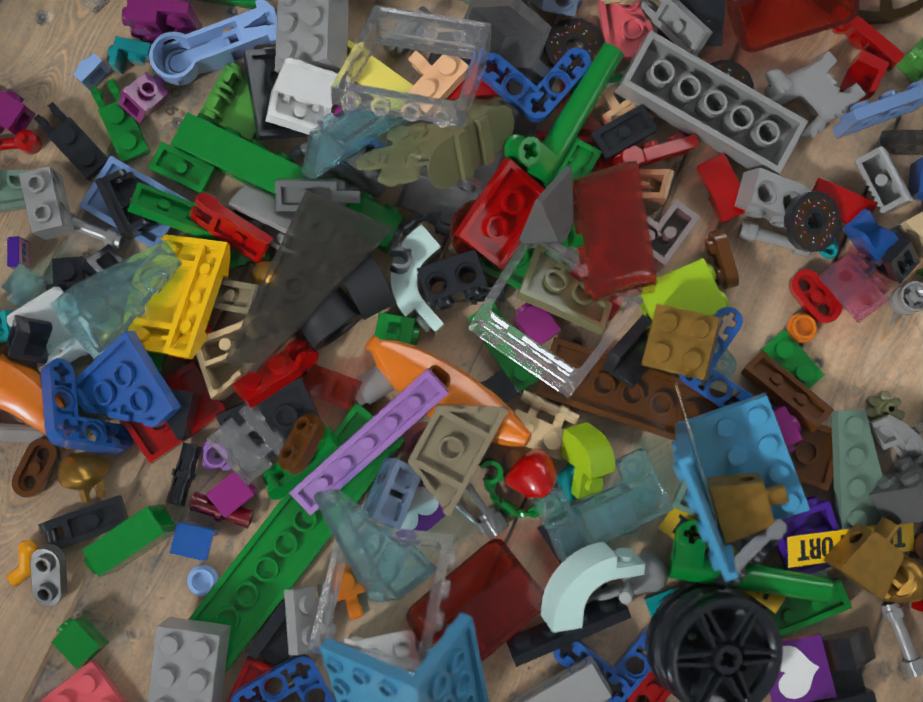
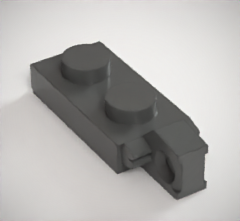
[275,178,362,212]

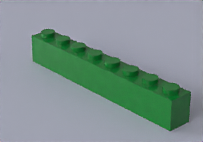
[171,112,404,254]

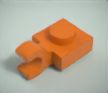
[327,562,367,620]

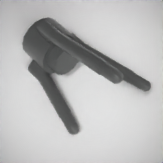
[455,474,509,539]

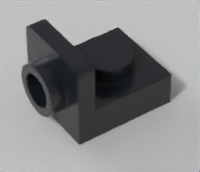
[876,236,920,284]

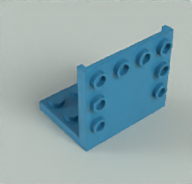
[672,392,810,582]
[320,613,489,702]

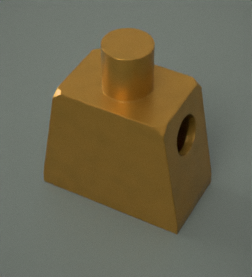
[707,472,789,544]
[823,517,904,600]

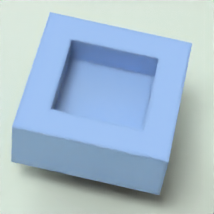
[73,53,111,91]

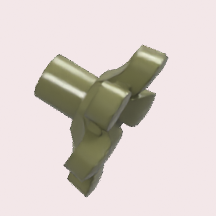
[865,391,905,420]

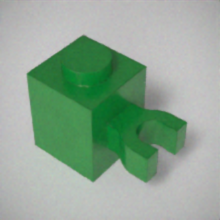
[375,312,420,345]

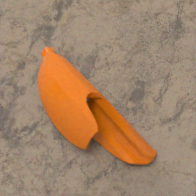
[365,335,532,447]
[0,354,71,449]

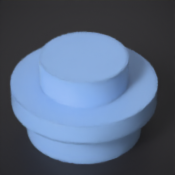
[187,565,219,596]

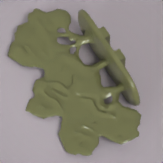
[355,96,514,189]

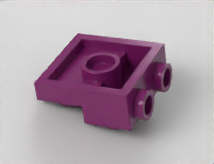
[121,0,202,45]

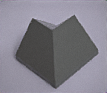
[519,165,574,243]

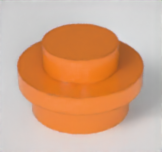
[786,313,817,343]

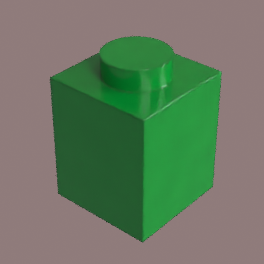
[51,616,109,669]

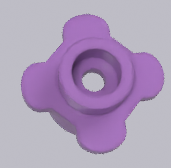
[202,441,233,471]

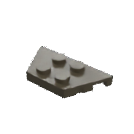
[407,404,508,517]

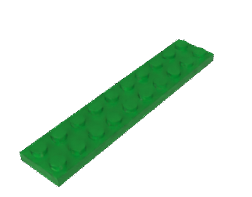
[188,403,405,673]

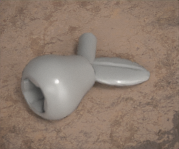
[591,552,668,604]

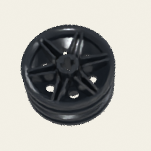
[645,583,783,702]

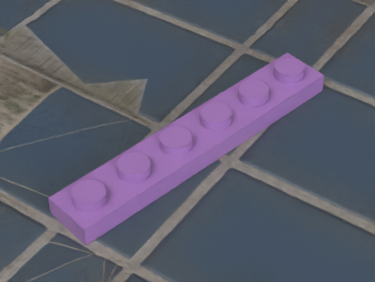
[289,368,449,516]

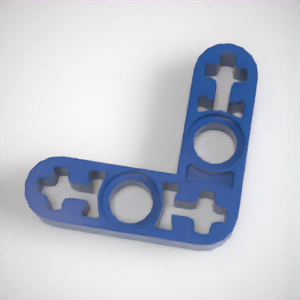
[478,47,591,123]
[678,307,754,408]
[41,358,133,455]
[553,625,651,702]
[230,654,336,702]

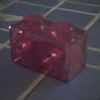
[818,251,890,323]

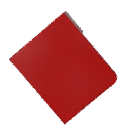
[840,50,889,102]

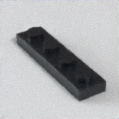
[505,596,632,667]

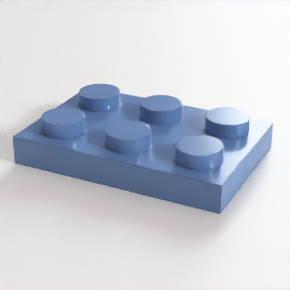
[832,80,923,139]
[79,155,189,251]

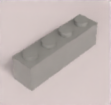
[228,183,354,276]
[509,655,612,702]

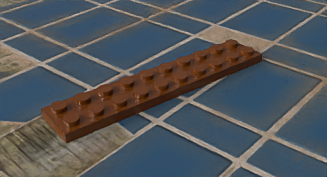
[536,337,833,491]

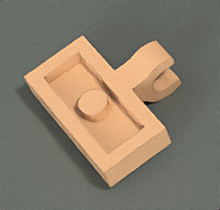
[407,48,472,115]

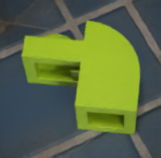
[560,422,615,499]

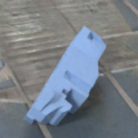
[149,0,277,85]

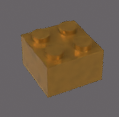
[641,304,721,381]

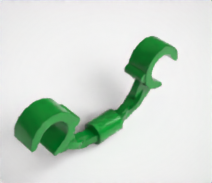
[479,458,560,518]

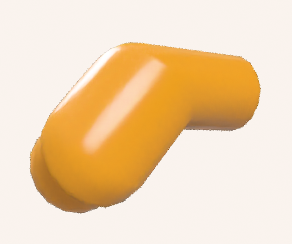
[6,540,39,587]

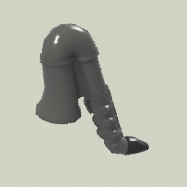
[289,142,386,197]

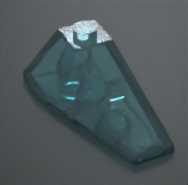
[50,240,182,360]
[314,489,437,602]

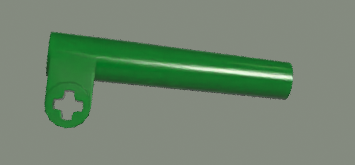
[503,43,624,186]
[668,520,833,603]

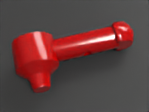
[0,129,42,155]

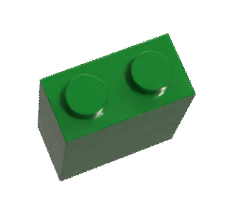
[82,504,176,577]

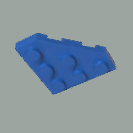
[75,330,181,428]

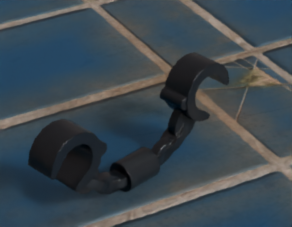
[390,211,460,274]

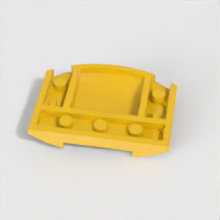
[123,234,230,359]

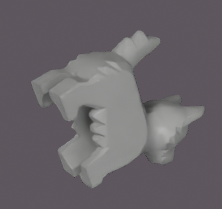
[764,51,866,138]

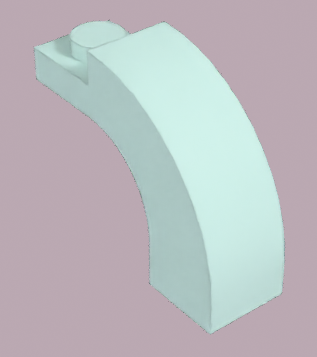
[391,224,444,335]
[541,541,645,632]

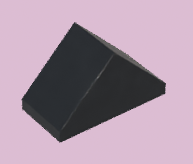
[167,387,200,440]
[822,626,876,671]

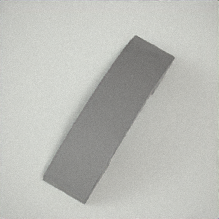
[869,414,923,459]

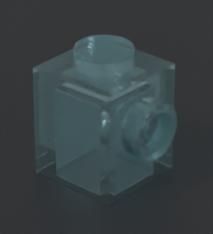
[1,263,53,308]

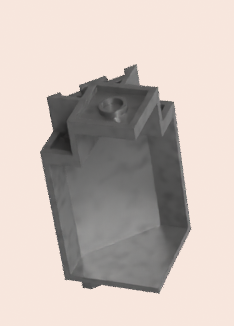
[396,0,556,228]

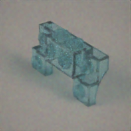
[532,448,673,562]

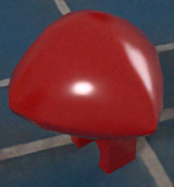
[505,448,557,498]

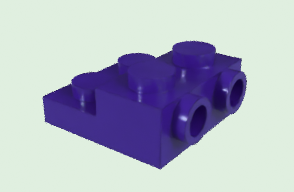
[774,496,839,574]

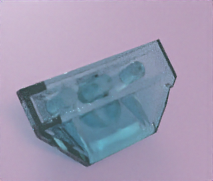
[301,97,411,179]

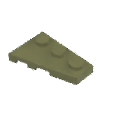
[516,244,613,335]

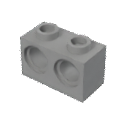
[19,166,75,240]
[735,167,810,228]

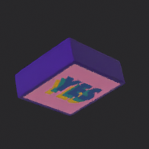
[7,236,30,272]

